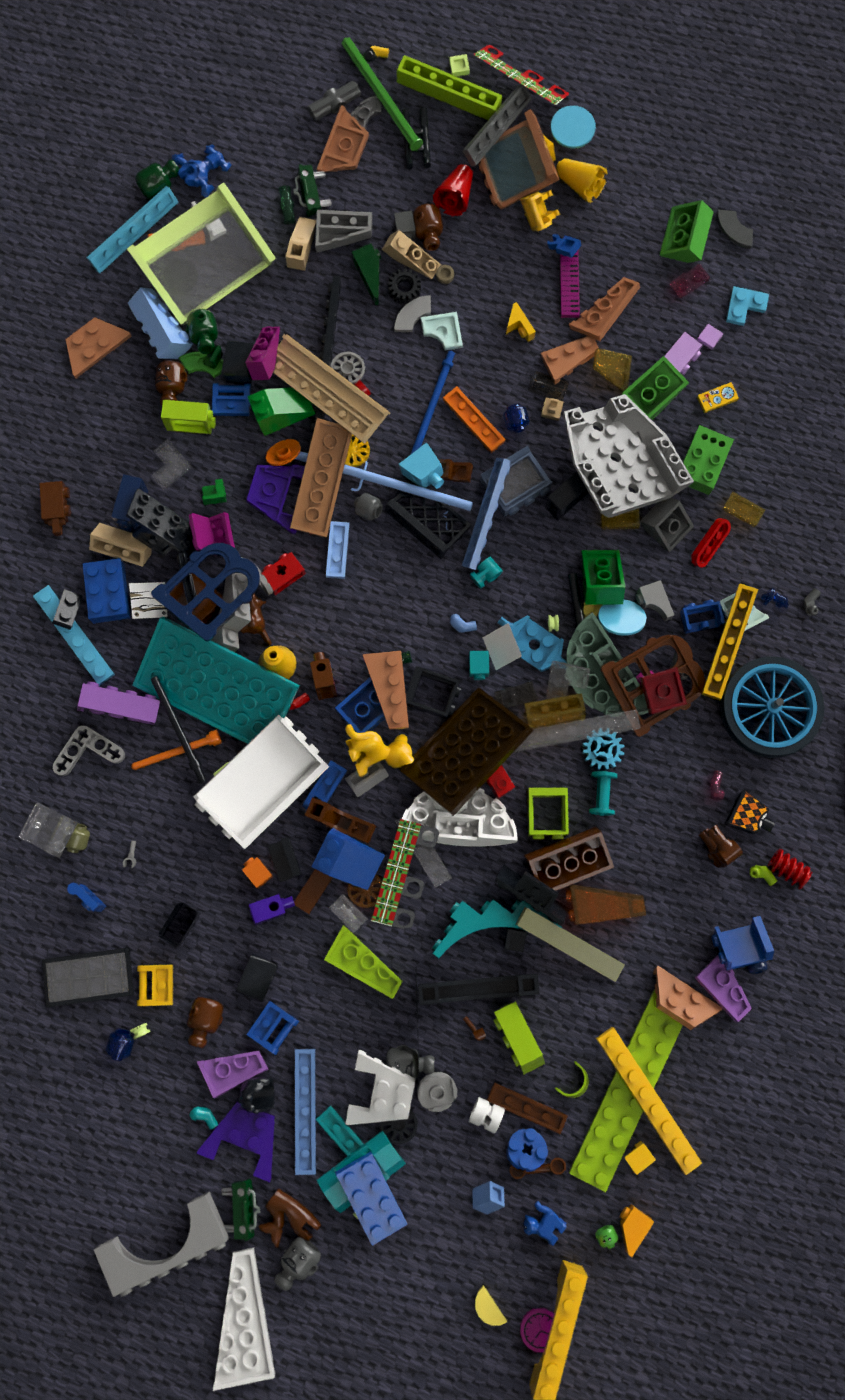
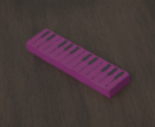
[560,251,580,318]

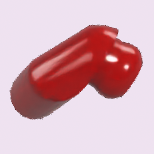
[289,693,310,711]

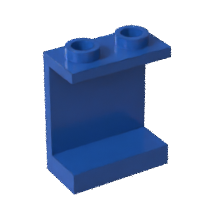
[711,916,774,971]

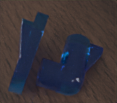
[761,588,789,608]

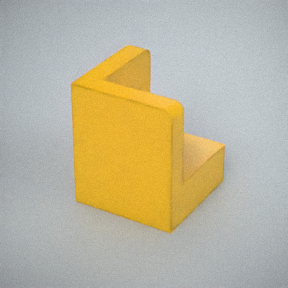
[625,1141,656,1175]

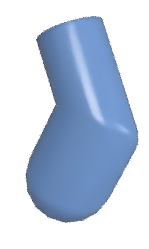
[450,614,477,633]

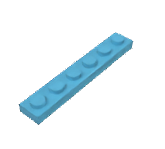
[87,186,178,273]
[33,585,115,686]

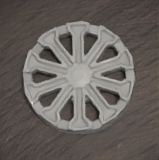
[331,352,365,385]
[256,566,273,596]

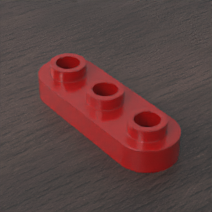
[691,518,731,567]

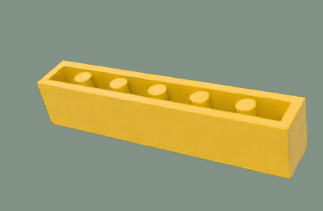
[701,584,758,700]

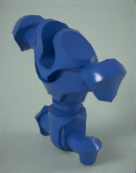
[171,144,231,197]

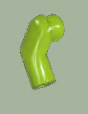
[749,865,778,886]

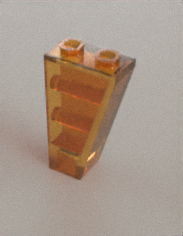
[565,885,646,925]

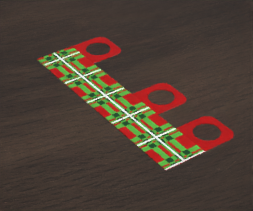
[473,45,569,105]

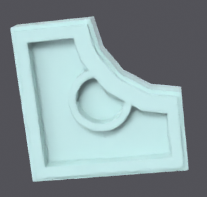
[421,312,463,350]

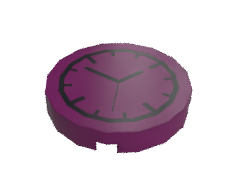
[520,1308,554,1353]

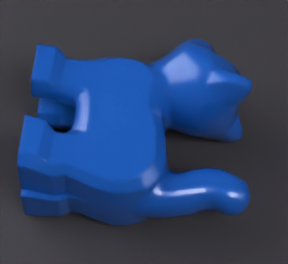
[523,1201,567,1246]

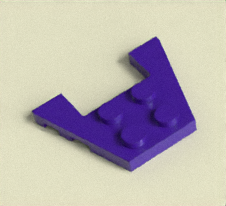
[246,465,305,535]
[197,1101,275,1182]

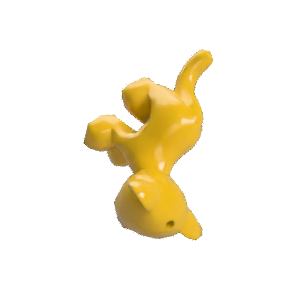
[345,724,414,778]

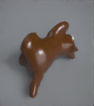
[240,593,272,645]

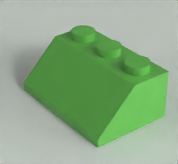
[660,200,713,263]

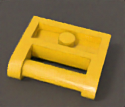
[137,965,173,1006]

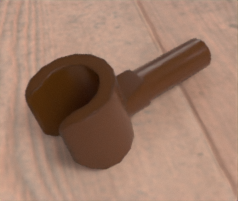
[463,1016,486,1041]

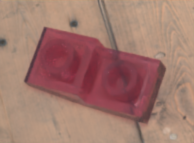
[669,263,710,299]

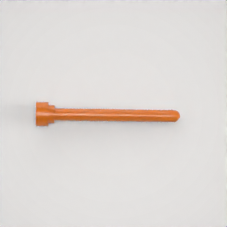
[131,729,222,770]

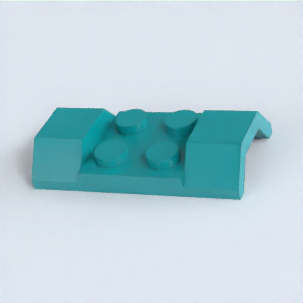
[317,1130,406,1213]

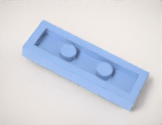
[326,521,350,579]

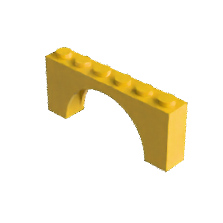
[529,1260,588,1400]

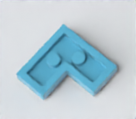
[726,286,769,326]

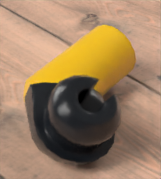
[364,46,389,62]

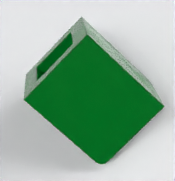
[202,479,227,505]

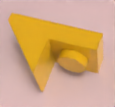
[506,302,536,342]

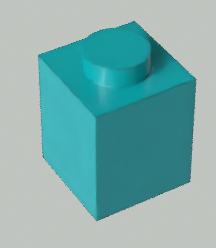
[469,651,489,680]

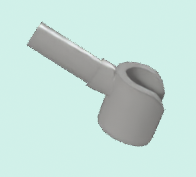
[123,841,136,868]

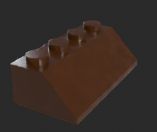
[524,827,614,891]

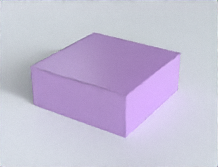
[697,324,723,350]

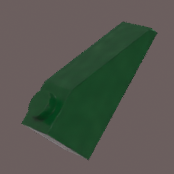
[352,243,381,306]

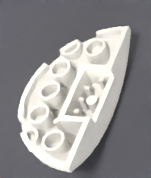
[402,788,517,846]

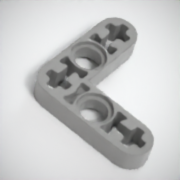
[53,726,125,776]

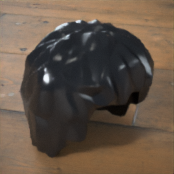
[239,1077,275,1114]

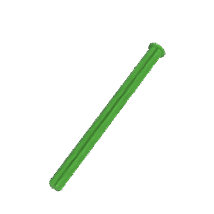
[342,37,423,151]

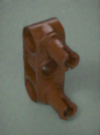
[698,825,743,868]

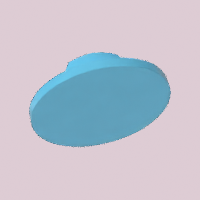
[551,106,596,148]
[598,600,646,636]

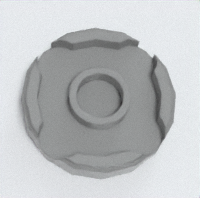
[417,1072,457,1112]

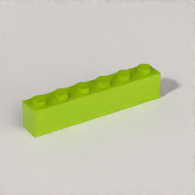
[397,55,502,120]

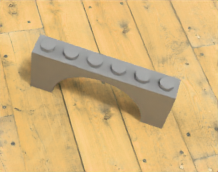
[94,1191,230,1297]

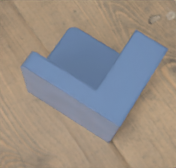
[473,1181,505,1214]

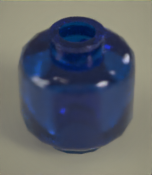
[503,404,530,433]
[106,1029,134,1061]

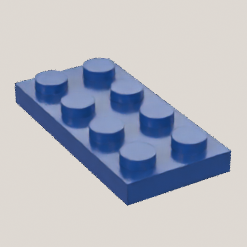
[335,1151,407,1246]

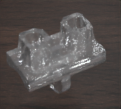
[329,894,368,933]

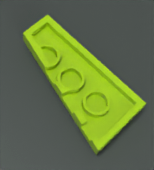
[324,925,403,999]

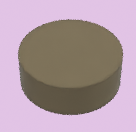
[436,265,454,284]

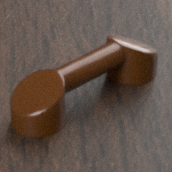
[509,1158,566,1180]

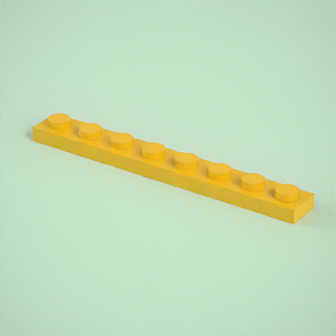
[596,1027,702,1175]

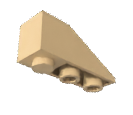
[286,217,317,271]
[382,230,441,279]

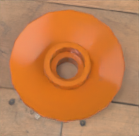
[266,439,301,466]

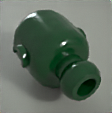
[135,160,180,199]
[185,309,218,354]

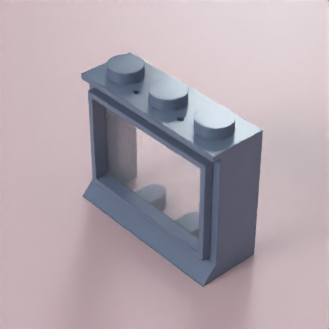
[480,446,552,517]

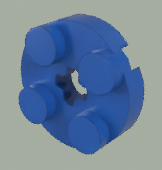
[506,1128,548,1172]

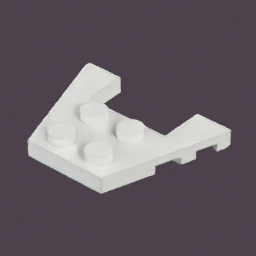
[345,1050,415,1125]

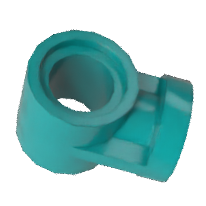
[469,557,503,589]

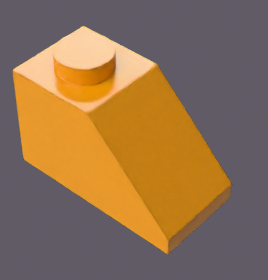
[620,1204,654,1257]

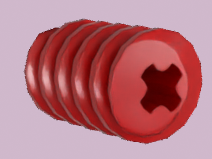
[767,849,812,890]

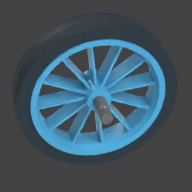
[720,657,824,758]

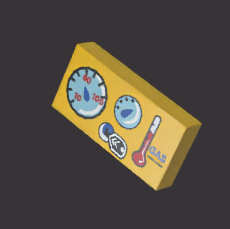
[697,382,739,413]

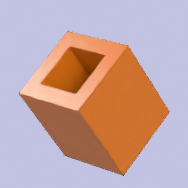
[242,857,273,889]

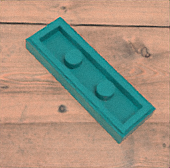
[316,1106,364,1157]

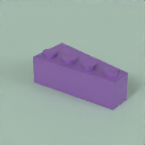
[77,682,160,725]

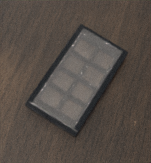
[42,948,134,1007]

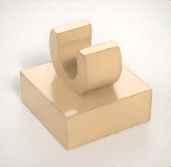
[541,398,563,421]

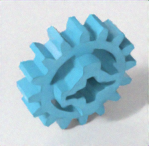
[582,728,625,770]

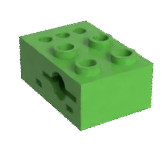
[683,425,734,495]

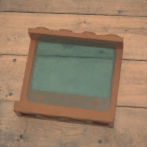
[478,109,559,209]

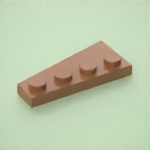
[569,277,640,341]
[363,651,409,730]

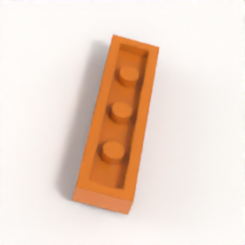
[443,386,506,453]

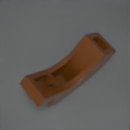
[305,797,376,844]

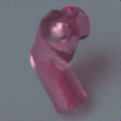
[710,771,725,800]

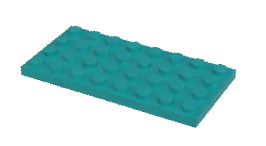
[132,617,300,744]

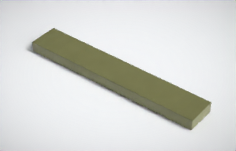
[515,907,625,982]

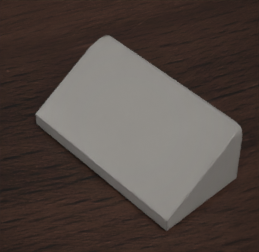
[345,762,389,797]

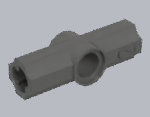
[307,81,361,121]

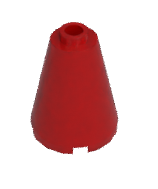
[433,164,473,216]

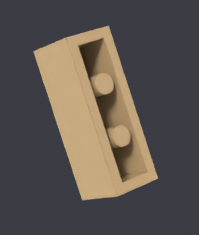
[89,523,152,567]

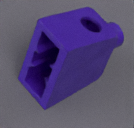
[248,894,295,926]

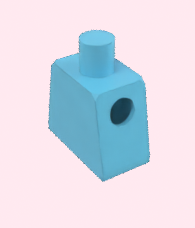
[399,443,444,489]

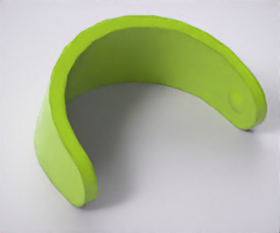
[555,1061,589,1098]

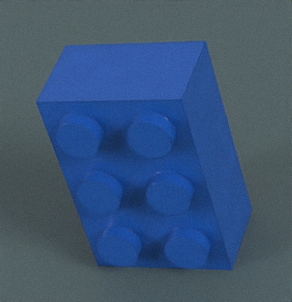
[82,558,131,624]
[335,677,385,733]

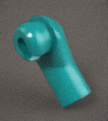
[190,1106,219,1130]

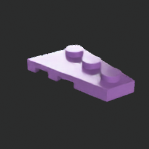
[695,955,752,1023]
[197,1051,269,1098]

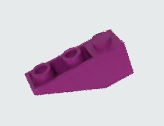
[245,326,280,380]

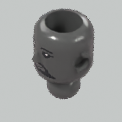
[386,1045,434,1079]
[275,1237,321,1291]

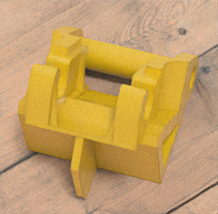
[520,190,560,231]

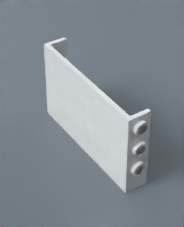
[193,715,329,849]

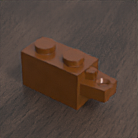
[39,481,71,536]

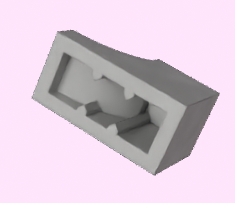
[636,580,674,622]

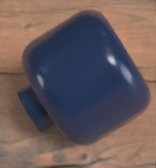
[747,961,768,974]

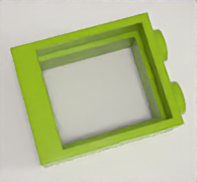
[161,400,216,434]
[527,788,569,840]

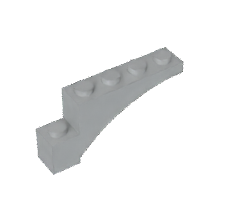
[211,557,251,652]

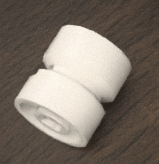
[469,1097,505,1134]

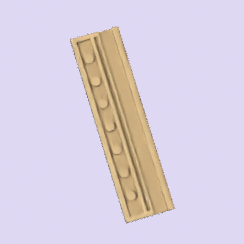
[273,334,390,444]

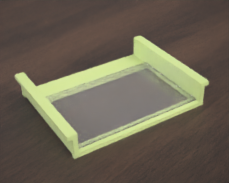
[127,182,276,325]

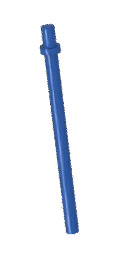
[410,351,455,455]

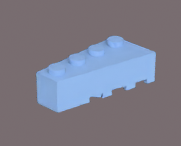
[128,287,193,359]

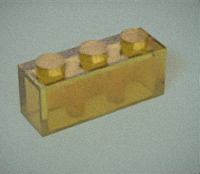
[524,693,586,730]

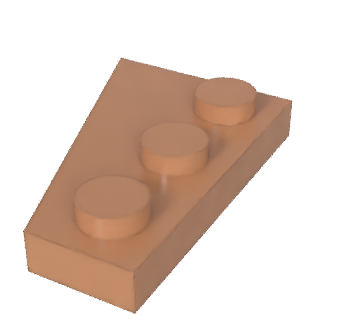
[541,336,599,385]

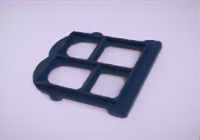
[151,543,260,642]

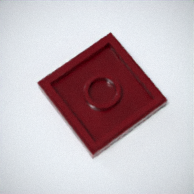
[640,667,687,715]

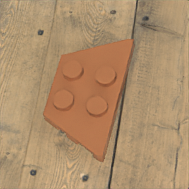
[317,105,369,172]
[66,318,131,378]
[653,966,722,1030]

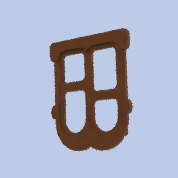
[600,635,705,737]

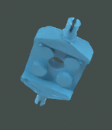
[498,615,567,672]

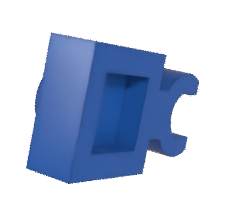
[547,234,581,258]

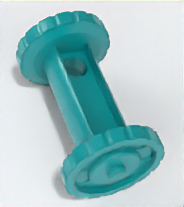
[589,771,617,816]

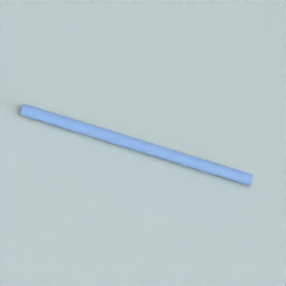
[295,451,473,511]

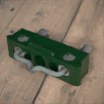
[293,164,331,217]
[221,1179,260,1241]

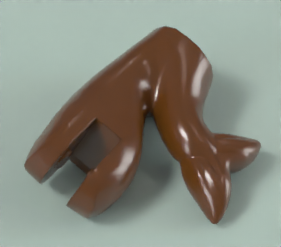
[258,1188,321,1248]

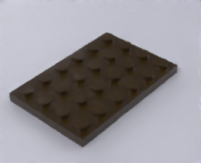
[400,687,533,816]

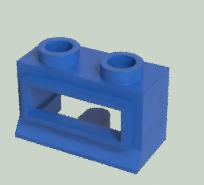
[680,600,725,634]

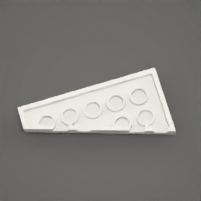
[213,1248,275,1391]

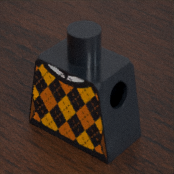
[724,790,775,834]

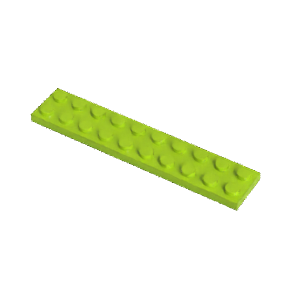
[569,989,683,1192]

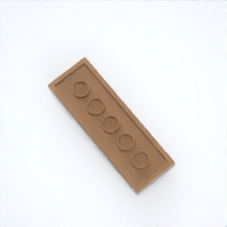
[290,418,352,538]

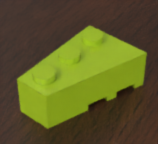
[493,1001,545,1074]

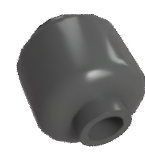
[354,493,383,521]

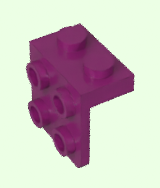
[189,512,235,551]

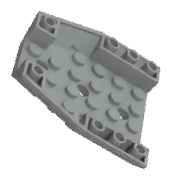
[563,394,694,518]

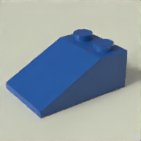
[311,828,385,890]

